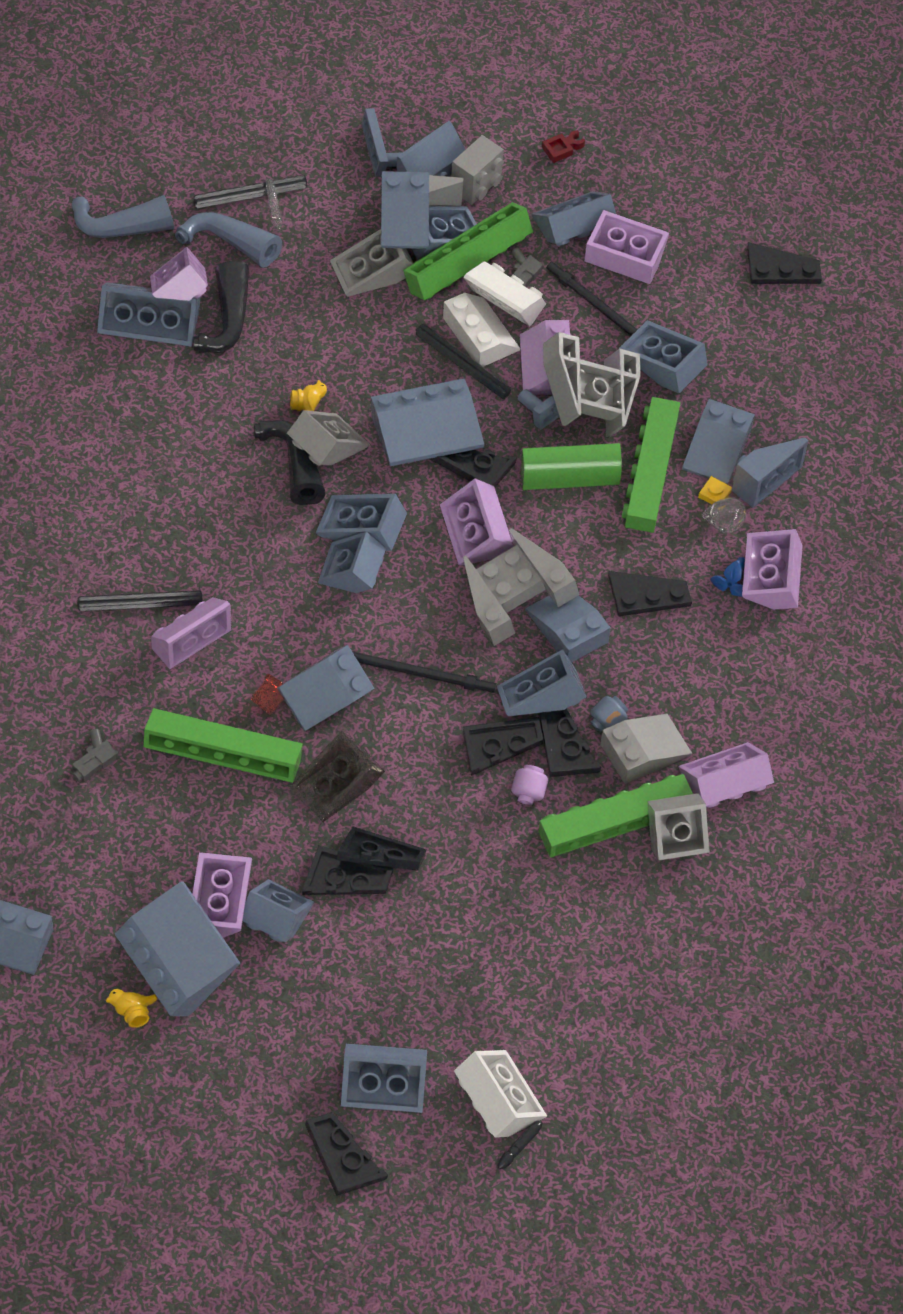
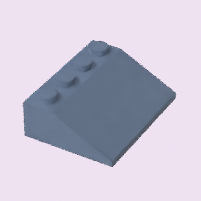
[371,379,484,466]
[115,882,240,1016]

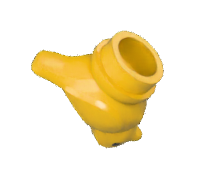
[290,380,327,412]
[106,989,157,1028]

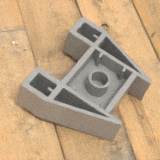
[543,332,640,437]
[463,528,579,646]

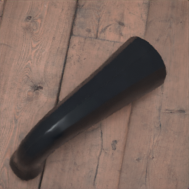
[193,261,249,353]
[254,420,325,505]

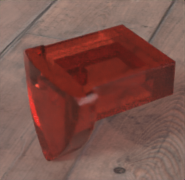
[250,674,284,715]

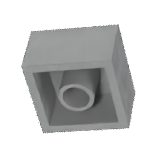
[451,135,504,205]
[647,793,710,860]

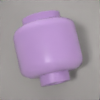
[511,765,548,805]

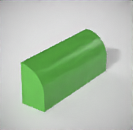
[520,443,622,490]

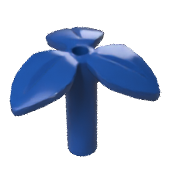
[710,557,745,597]

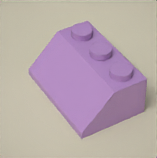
[585,210,669,284]
[150,247,208,301]
[520,320,570,395]
[440,479,514,566]
[742,529,802,610]
[151,597,231,669]
[679,742,774,807]
[192,852,252,938]

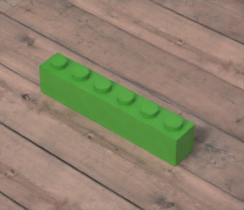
[403,202,533,300]
[622,397,681,533]
[144,708,303,783]
[538,774,693,858]

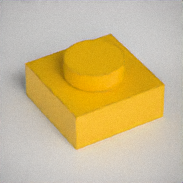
[698,476,732,509]

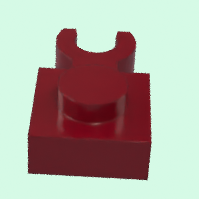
[542,130,585,163]

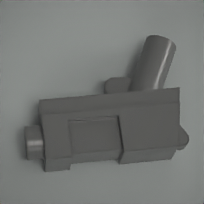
[511,248,543,287]
[72,729,118,782]

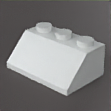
[464,261,546,327]
[443,293,520,367]
[454,1050,547,1137]

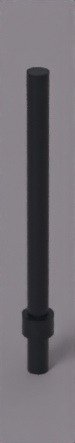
[546,261,638,336]
[352,651,497,693]

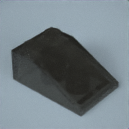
[289,731,385,822]

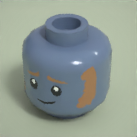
[590,696,628,733]

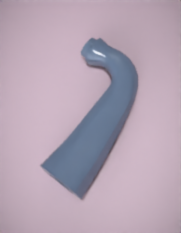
[71,195,175,238]
[175,212,282,268]

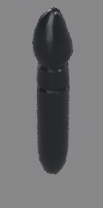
[497,1121,543,1169]

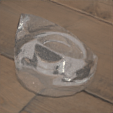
[702,497,746,533]

